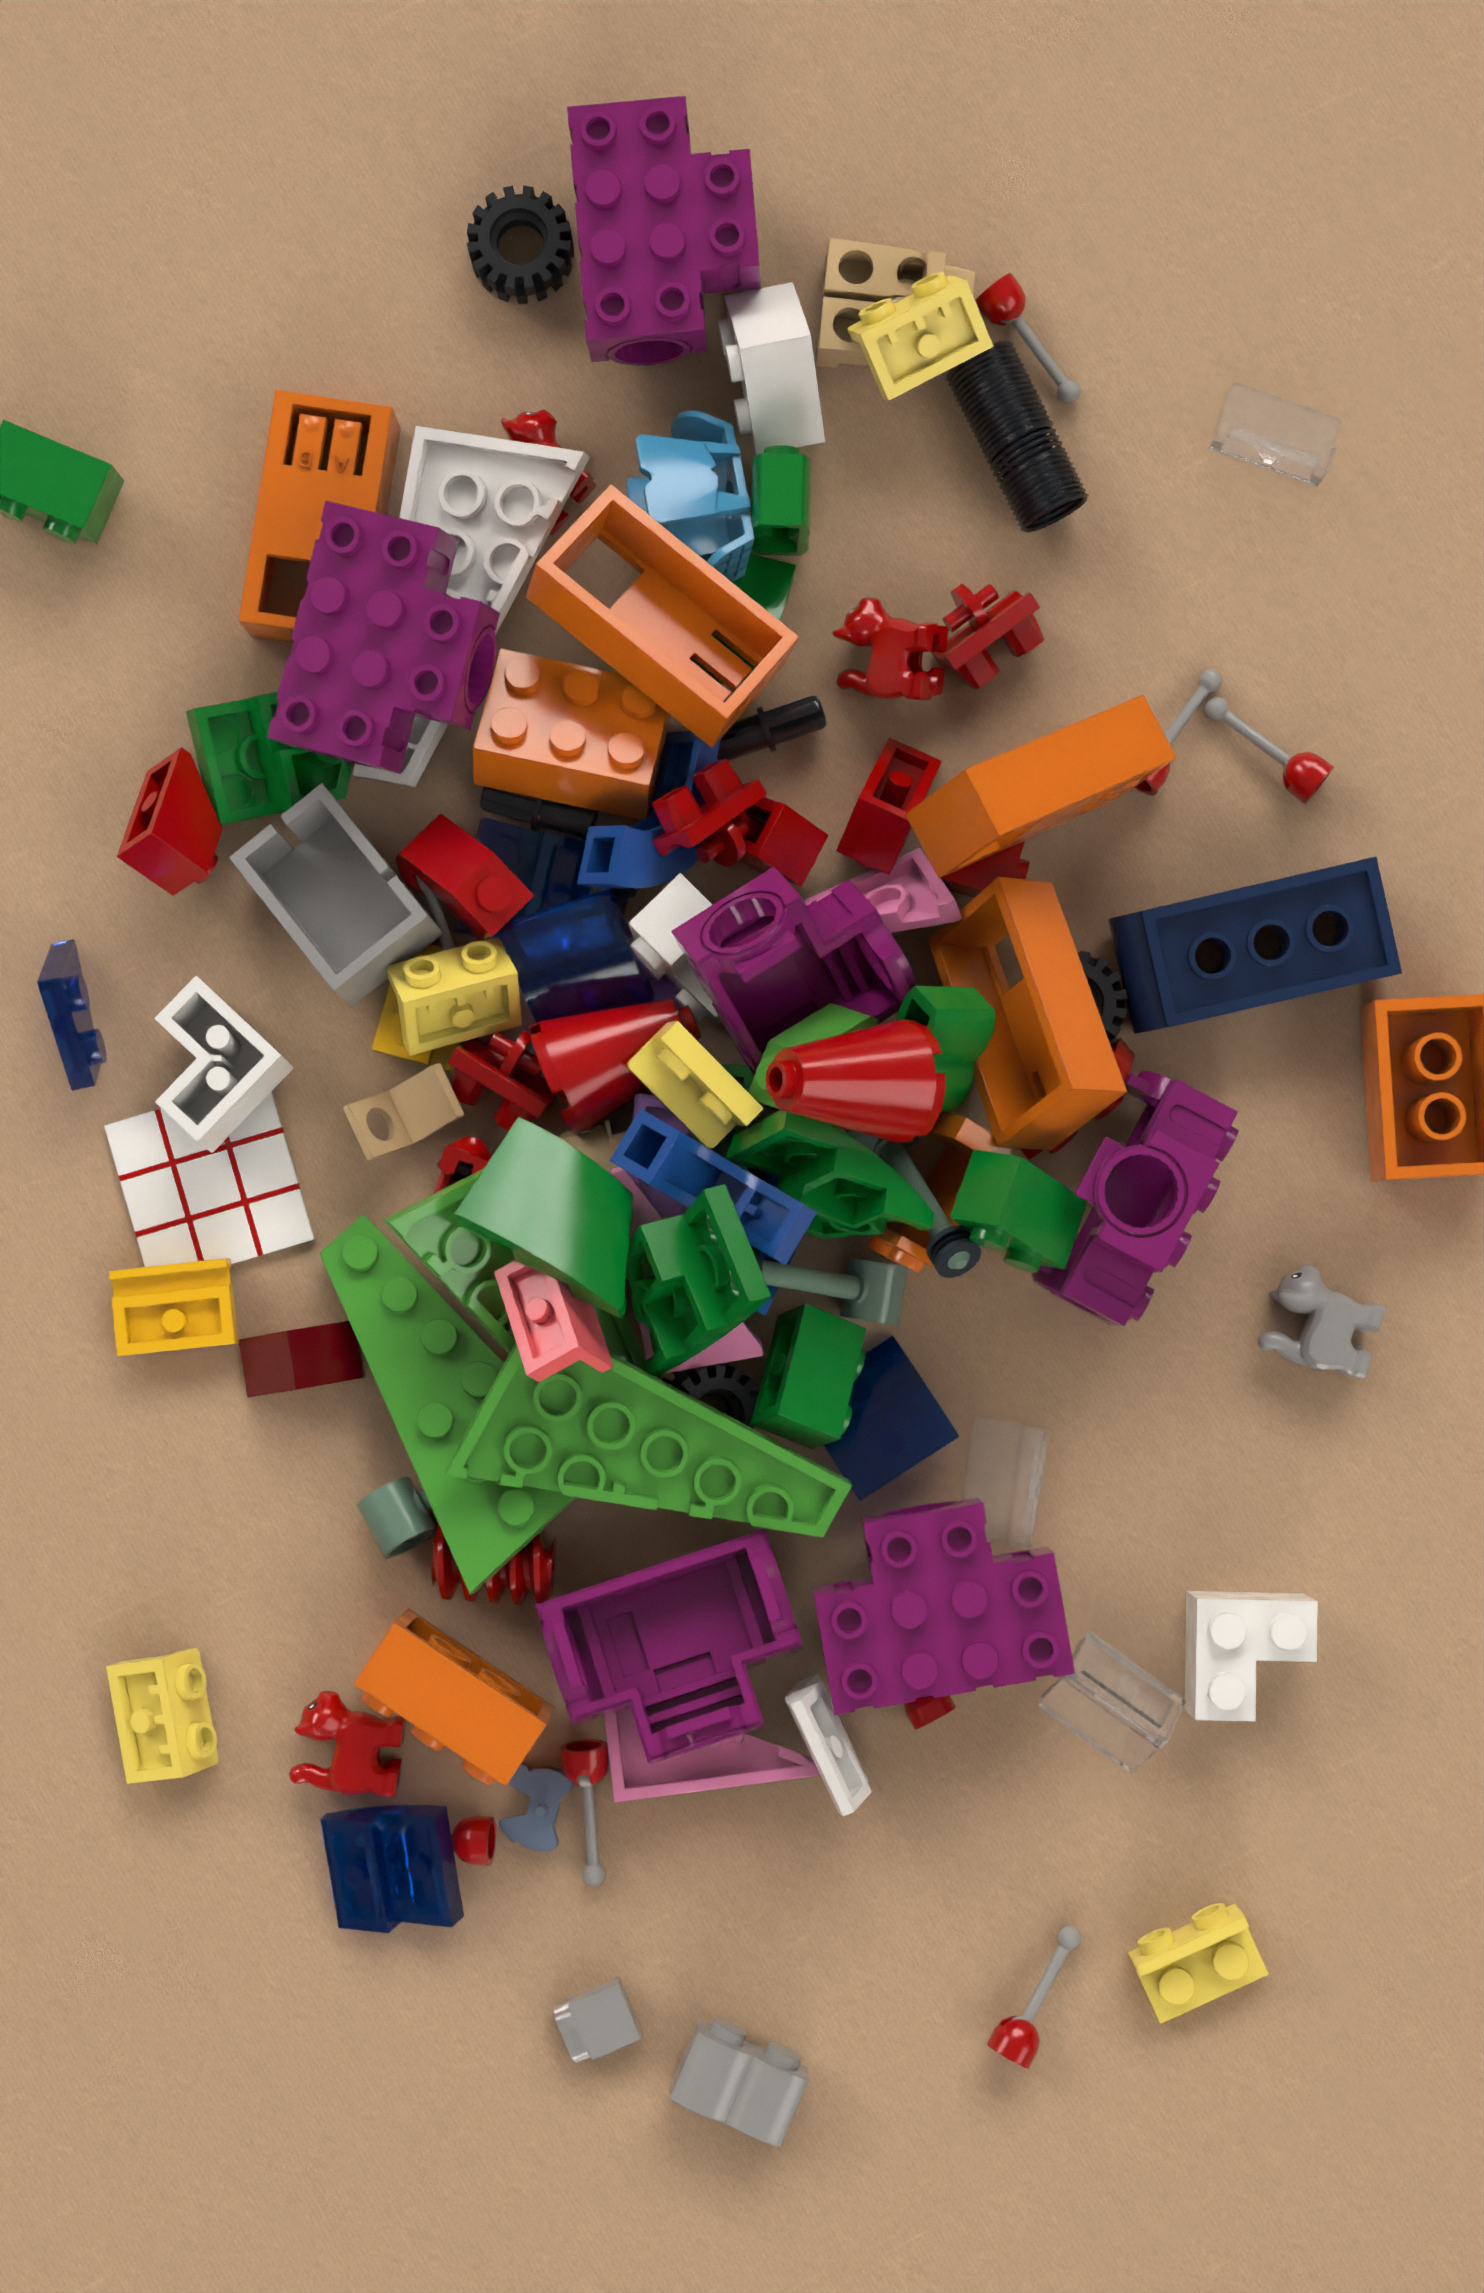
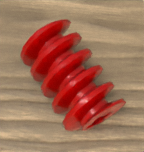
[431,1523,557,1605]

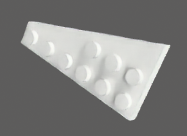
[353,426,590,787]

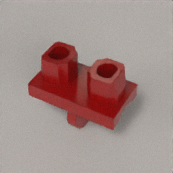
[931,584,1044,689]
[652,758,767,867]
[448,1030,557,1131]

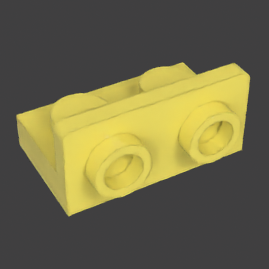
[847,271,994,401]
[387,937,522,1056]
[627,1021,764,1148]
[106,1648,219,1784]
[1128,1903,1269,2024]

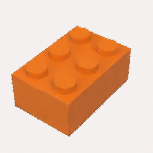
[473,648,671,820]
[1359,994,1484,1182]
[353,1608,555,1787]

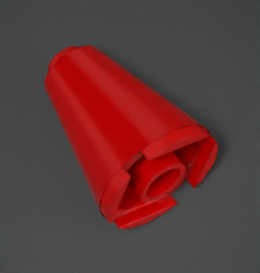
[529,998,702,1135]
[765,1020,946,1143]

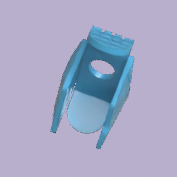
[626,410,755,582]

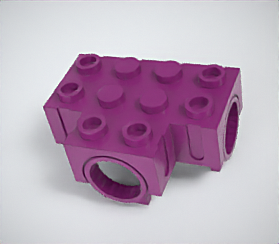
[567,96,761,366]
[267,500,500,774]
[671,867,916,1112]
[1031,1070,1239,1326]
[812,1497,1075,1715]
[535,1529,803,1764]

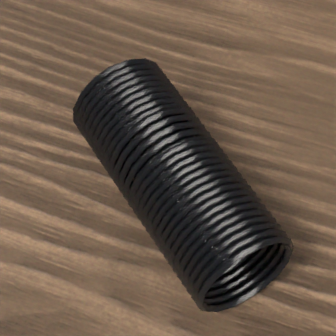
[946,341,1089,533]

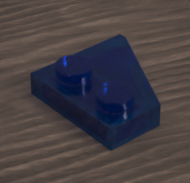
[37,939,107,1091]

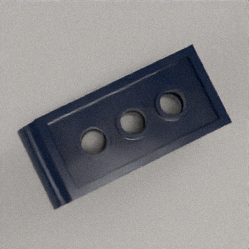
[1108,856,1402,1034]

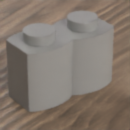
[670,2018,809,2147]

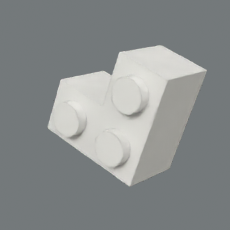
[717,282,825,455]
[629,873,722,1026]
[154,976,294,1153]
[1184,1591,1318,1722]

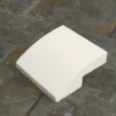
[785,1673,872,1816]

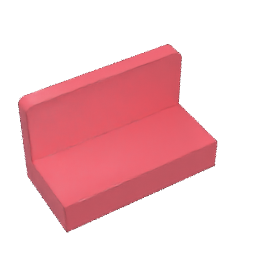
[494,1260,613,1382]

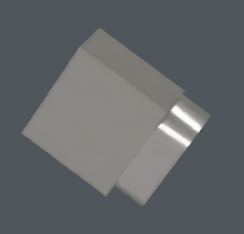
[553,1977,642,2063]

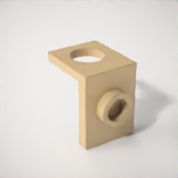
[343,1063,464,1160]

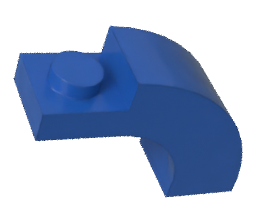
[577,731,721,888]
[609,1108,817,1265]

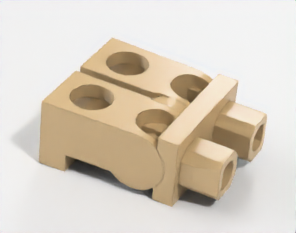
[815,237,975,368]

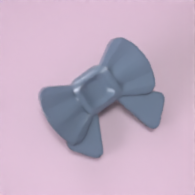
[499,1763,574,1851]

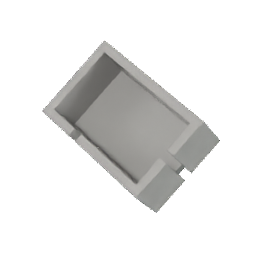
[229,783,444,1007]

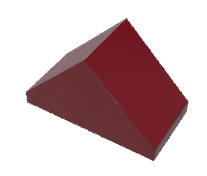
[239,1321,365,1397]

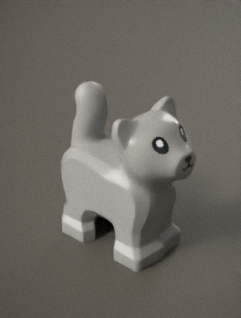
[1258,1265,1385,1378]

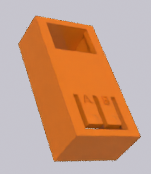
[238,390,401,643]
[526,484,799,748]
[905,694,1177,878]
[928,876,1127,1150]

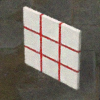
[104,1091,315,1267]

